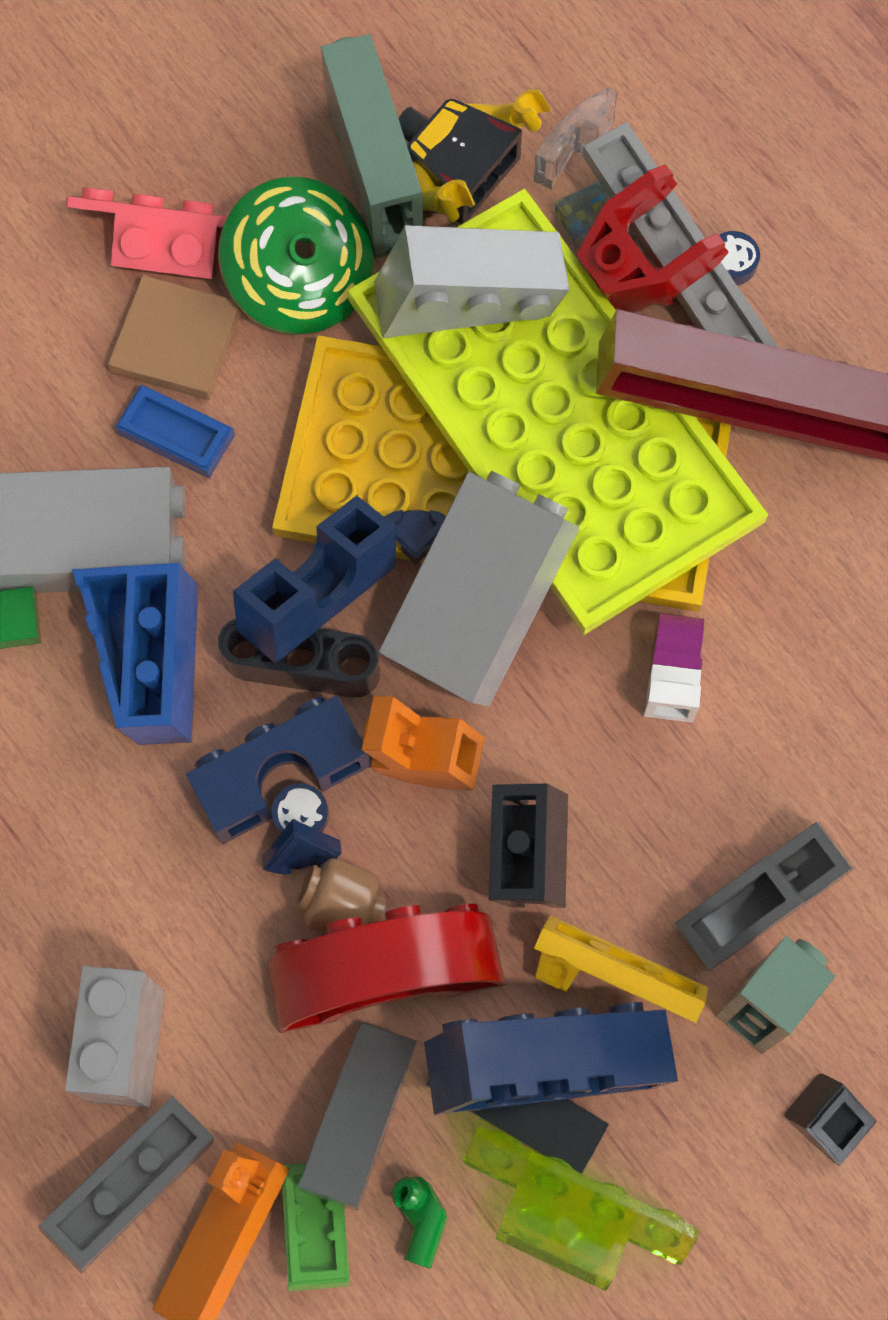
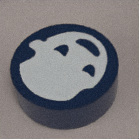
[719,231,760,285]
[271,783,329,834]

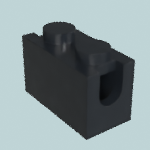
[489,783,568,908]

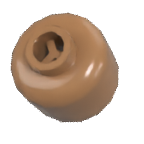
[296,858,386,934]

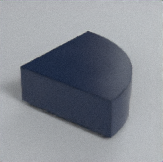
[385,510,446,565]
[262,819,342,875]

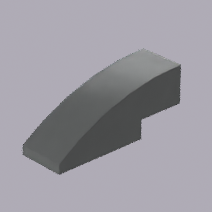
[675,821,855,971]
[299,1022,417,1211]

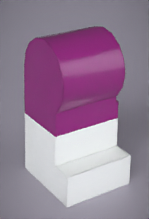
[643,613,704,723]

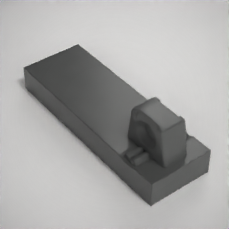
[39,1096,214,1274]

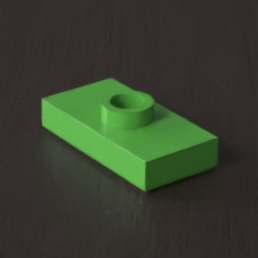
[282,1163,350,1292]

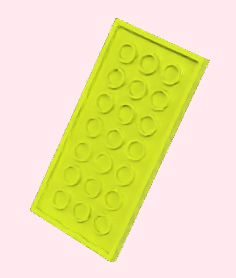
[347,188,768,635]

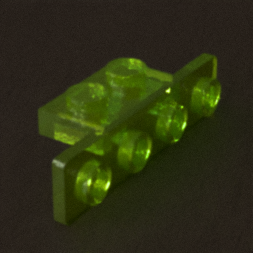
[463,1127,699,1291]

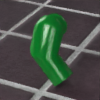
[392,1176,447,1269]

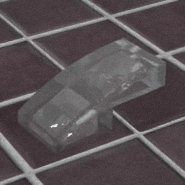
[534,87,618,190]

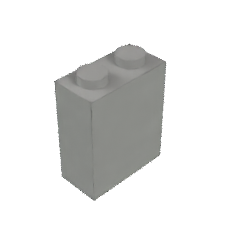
[65,966,165,1108]

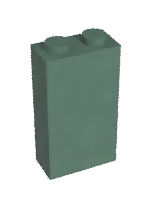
[320,34,423,259]

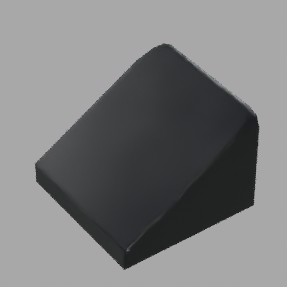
[785,1074,877,1166]

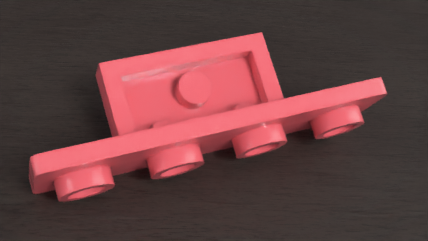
[66,187,228,279]

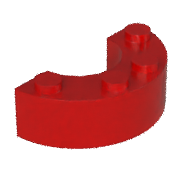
[267,903,506,1033]

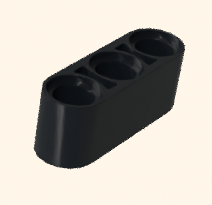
[218,619,380,698]

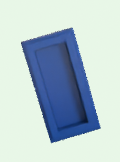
[115,384,235,479]

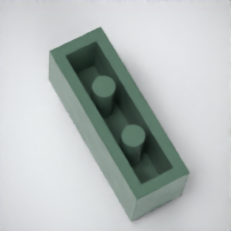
[716,936,836,1054]

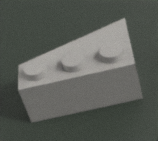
[374,225,569,338]

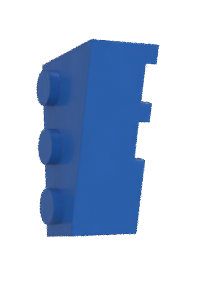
[72,563,198,745]

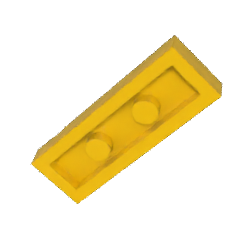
[534,915,709,1023]

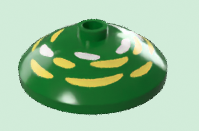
[218,177,374,335]

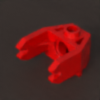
[576,164,729,313]

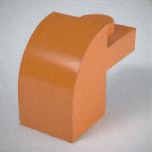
[362,696,485,790]

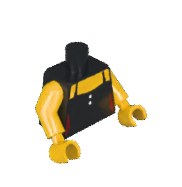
[398,89,551,225]

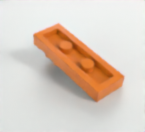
[152,1141,290,1320]

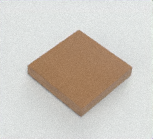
[108,275,242,400]

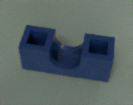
[233,495,397,664]
[186,695,371,845]

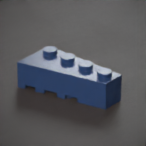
[424,1002,678,1115]

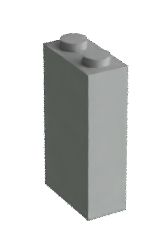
[0,467,186,593]
[379,470,580,706]

